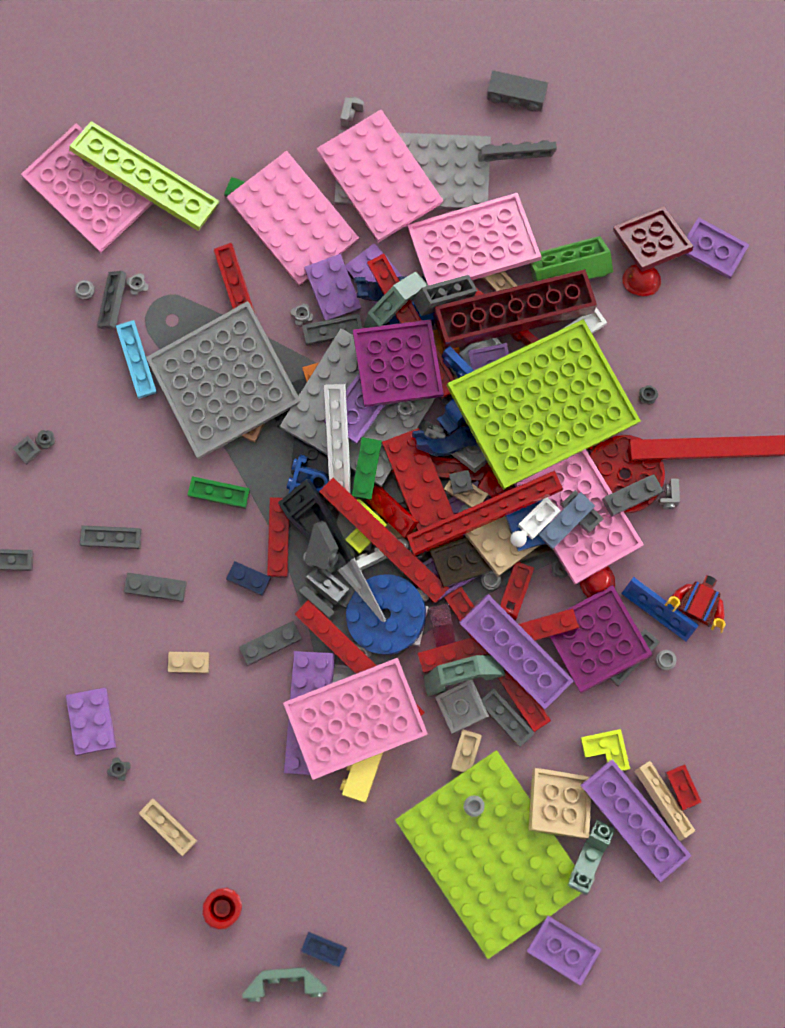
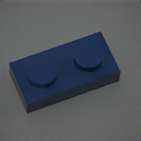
[226,561,271,596]
[301,932,347,967]

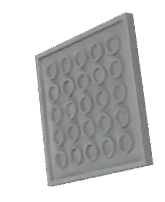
[146,301,301,459]
[280,328,436,487]

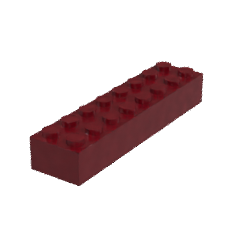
[433,269,597,351]

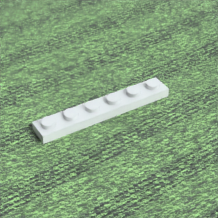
[324,384,351,494]

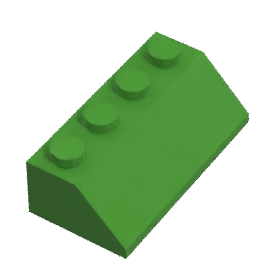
[529,236,614,282]

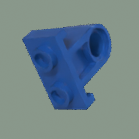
[437,399,466,435]
[286,454,329,494]

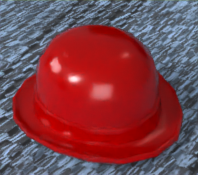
[622,264,661,296]
[579,566,616,598]
[202,888,242,930]

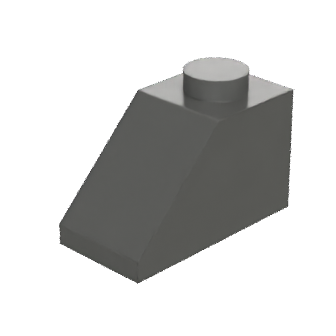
[304,521,338,570]

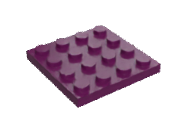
[352,320,444,407]
[549,585,652,693]

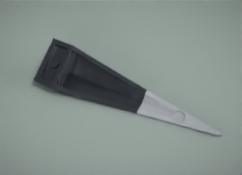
[278,479,386,622]

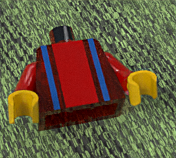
[665,575,726,633]

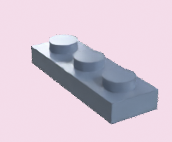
[538,492,595,550]

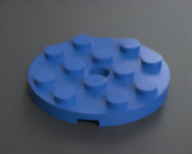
[346,574,426,655]

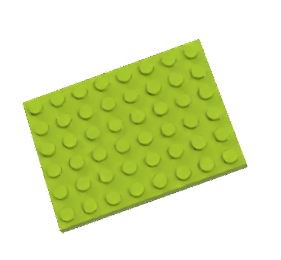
[446,319,641,490]
[395,750,582,959]

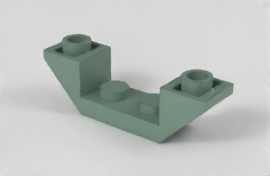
[364,272,428,328]
[423,655,505,696]
[568,820,615,895]
[242,967,327,1002]

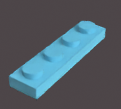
[116,320,157,399]

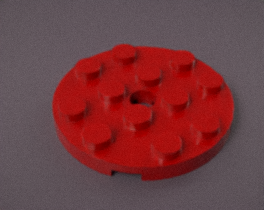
[590,435,665,514]

